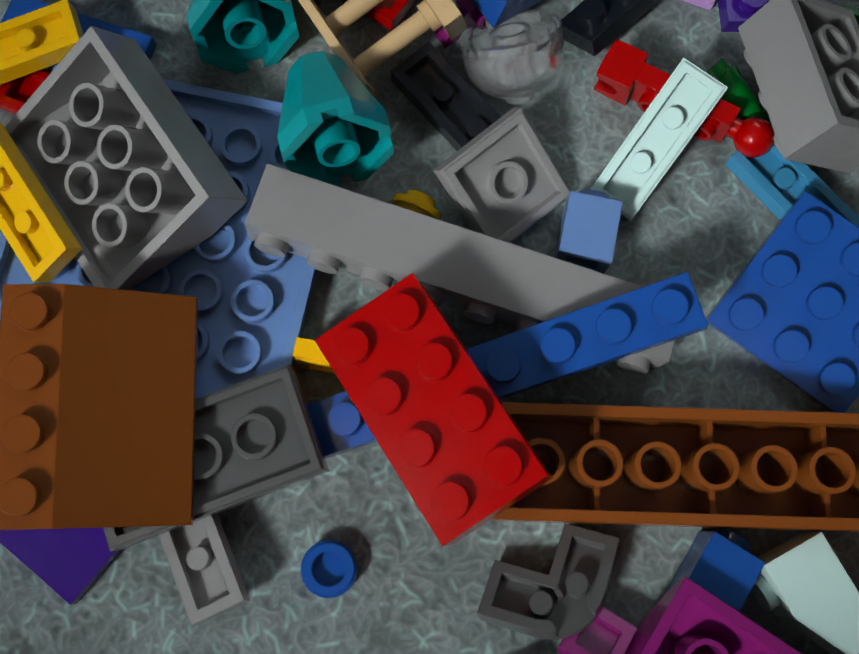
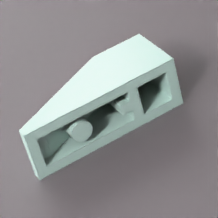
[751,532,859,654]

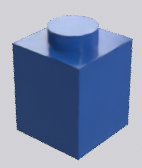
[667,528,765,612]

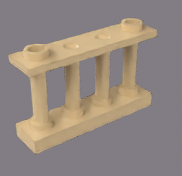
[298,0,467,97]

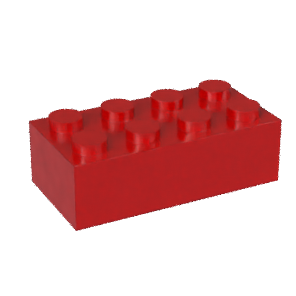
[314,273,553,546]

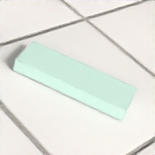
[591,57,728,221]

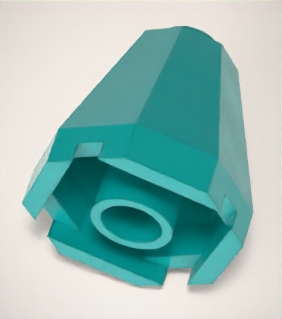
[186,0,300,74]
[277,50,394,186]

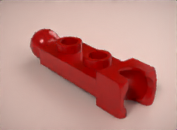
[594,40,775,158]

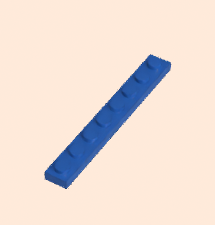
[307,272,709,459]

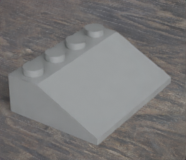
[5,26,248,290]

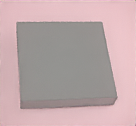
[433,107,571,243]

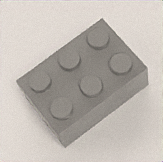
[738,0,859,173]

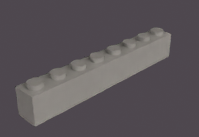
[245,164,675,374]

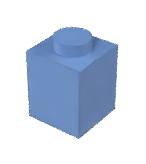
[554,189,623,274]

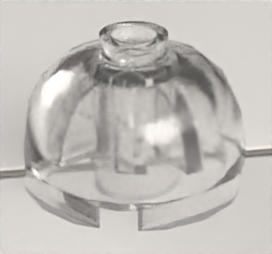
[459,10,564,104]

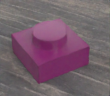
[556,607,638,654]

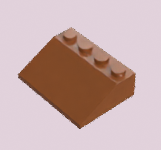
[0,284,198,530]

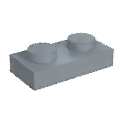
[159,513,250,626]

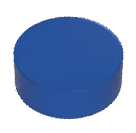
[301,540,358,598]

